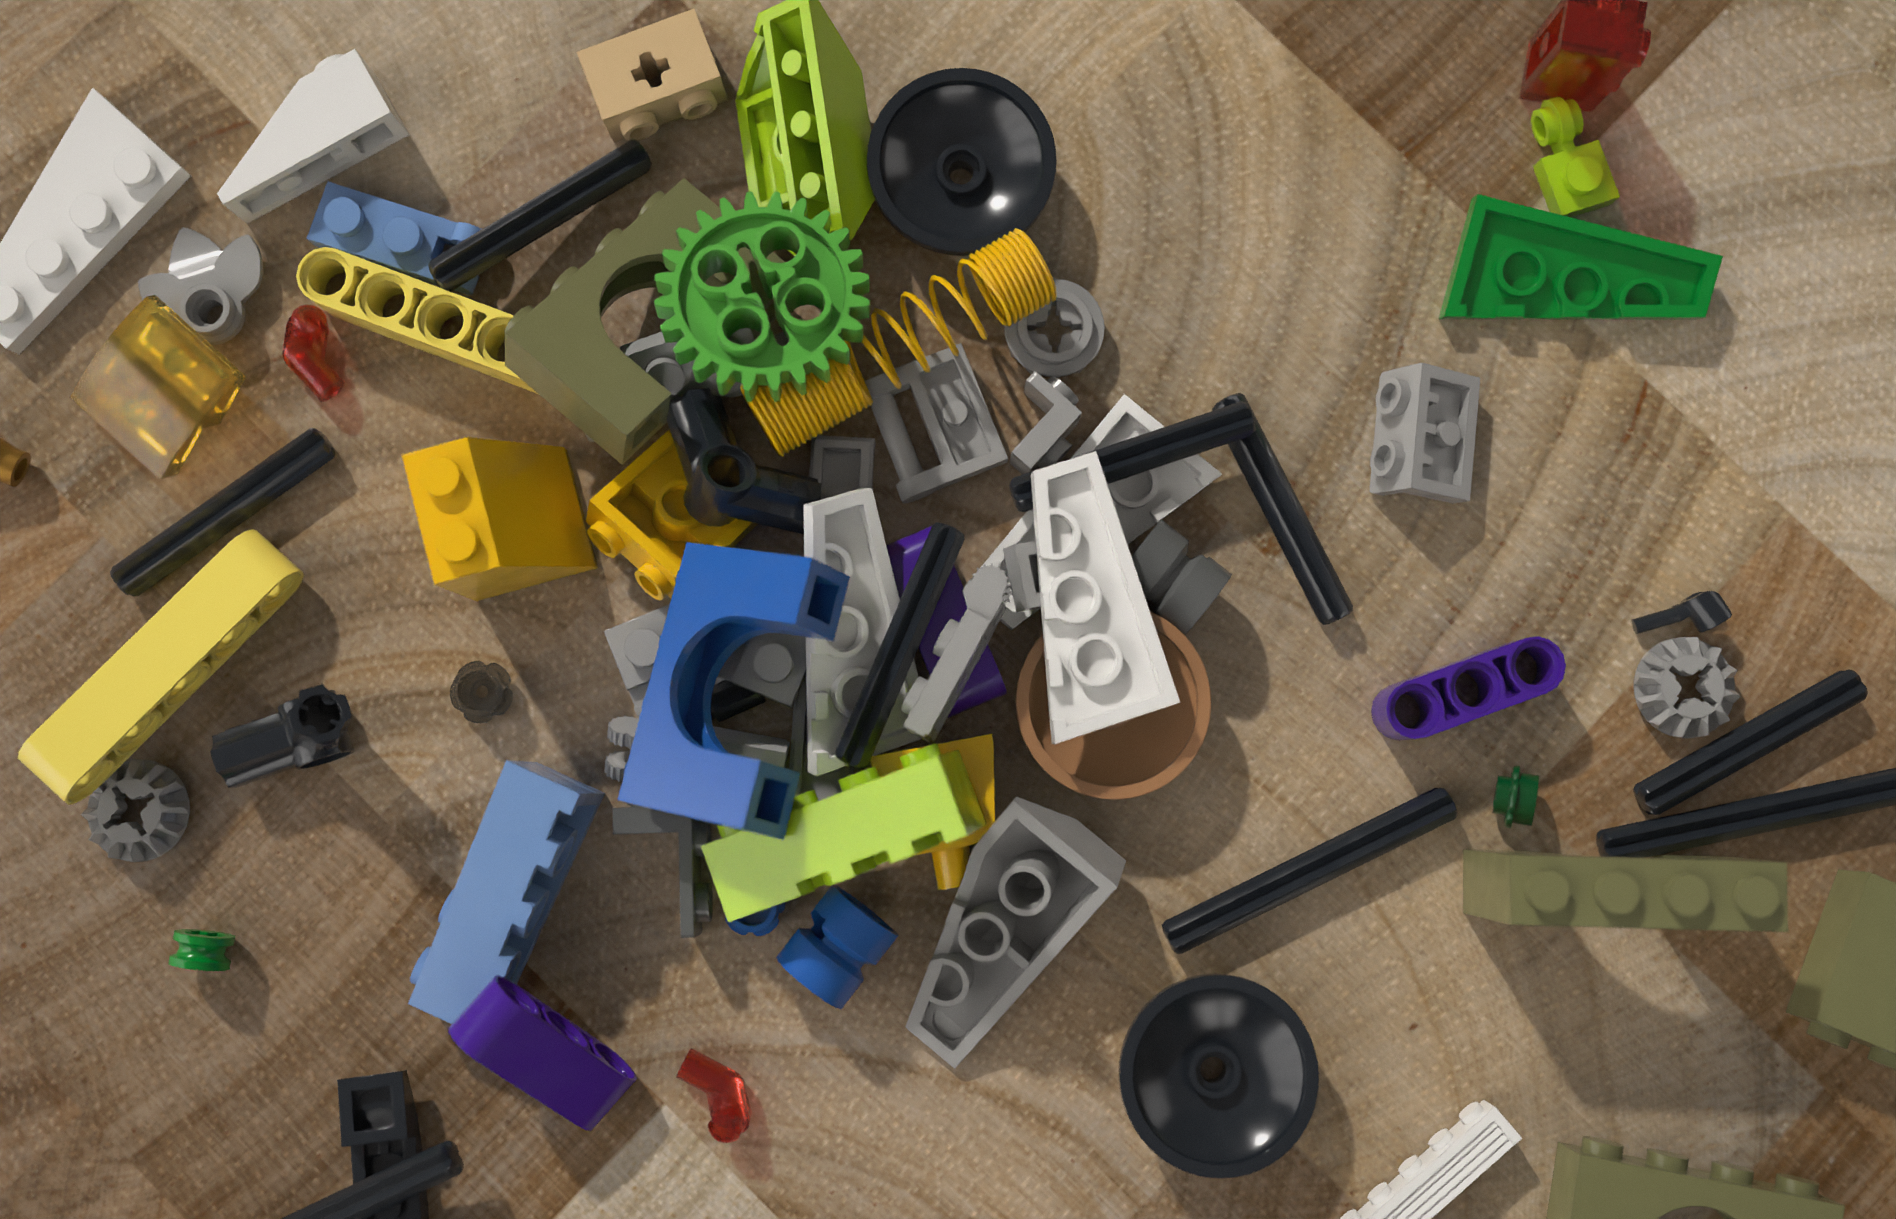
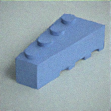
[408,760,605,1024]

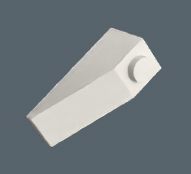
[217,49,409,224]

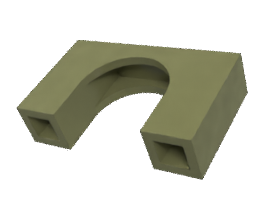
[505,178,785,464]
[1463,849,1788,932]
[1786,869,1896,1071]
[1546,1136,1845,1219]

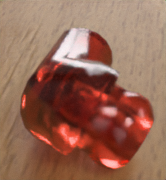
[282,304,345,402]
[676,1048,752,1143]

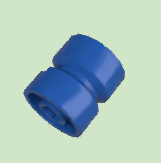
[776,884,898,1010]

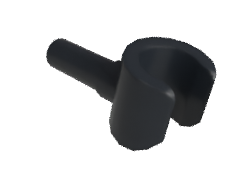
[1631,591,1732,634]

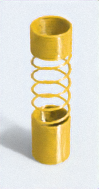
[740,228,1057,457]

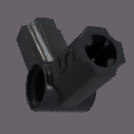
[667,388,822,534]
[210,684,355,788]

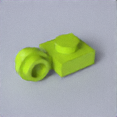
[1531,96,1620,218]

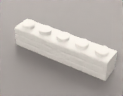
[1340,1100,1522,1219]

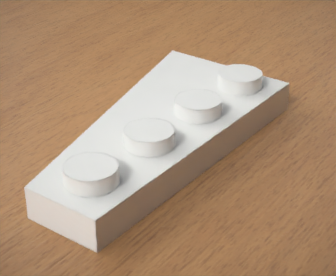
[0,87,191,354]
[964,394,1222,630]
[1031,451,1180,744]
[803,488,921,776]

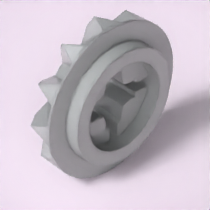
[1004,279,1104,378]
[1634,637,1741,738]
[80,759,190,862]

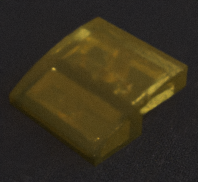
[70,295,246,480]

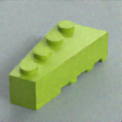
[701,743,986,922]

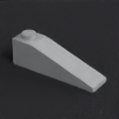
[905,797,1126,1069]

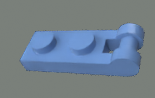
[306,181,482,295]

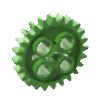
[654,191,870,402]

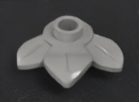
[138,227,263,345]

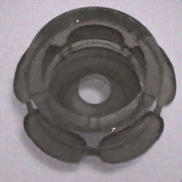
[450,661,514,723]

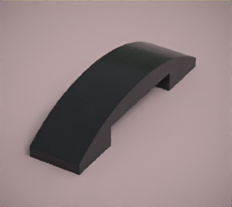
[337,1070,429,1219]

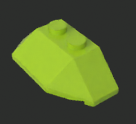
[735,0,875,256]

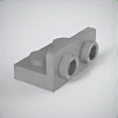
[1370,363,1480,504]

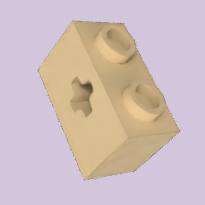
[576,9,728,142]

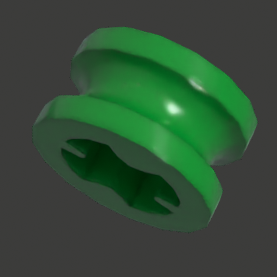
[168,929,235,971]

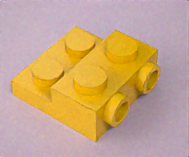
[586,429,757,600]

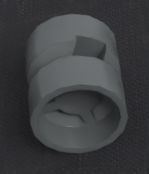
[1131,519,1232,635]

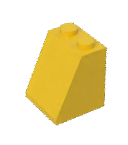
[401,437,598,601]

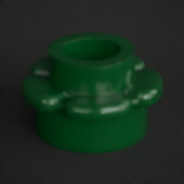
[1492,765,1539,829]

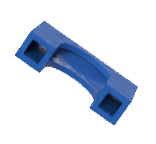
[618,542,850,840]

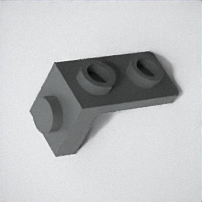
[612,804,713,938]

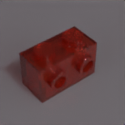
[1519,0,1651,112]

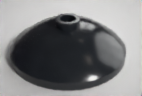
[867,68,1057,256]
[1118,974,1319,1179]

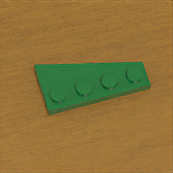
[1438,194,1723,320]

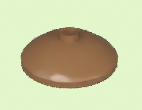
[1015,612,1211,799]

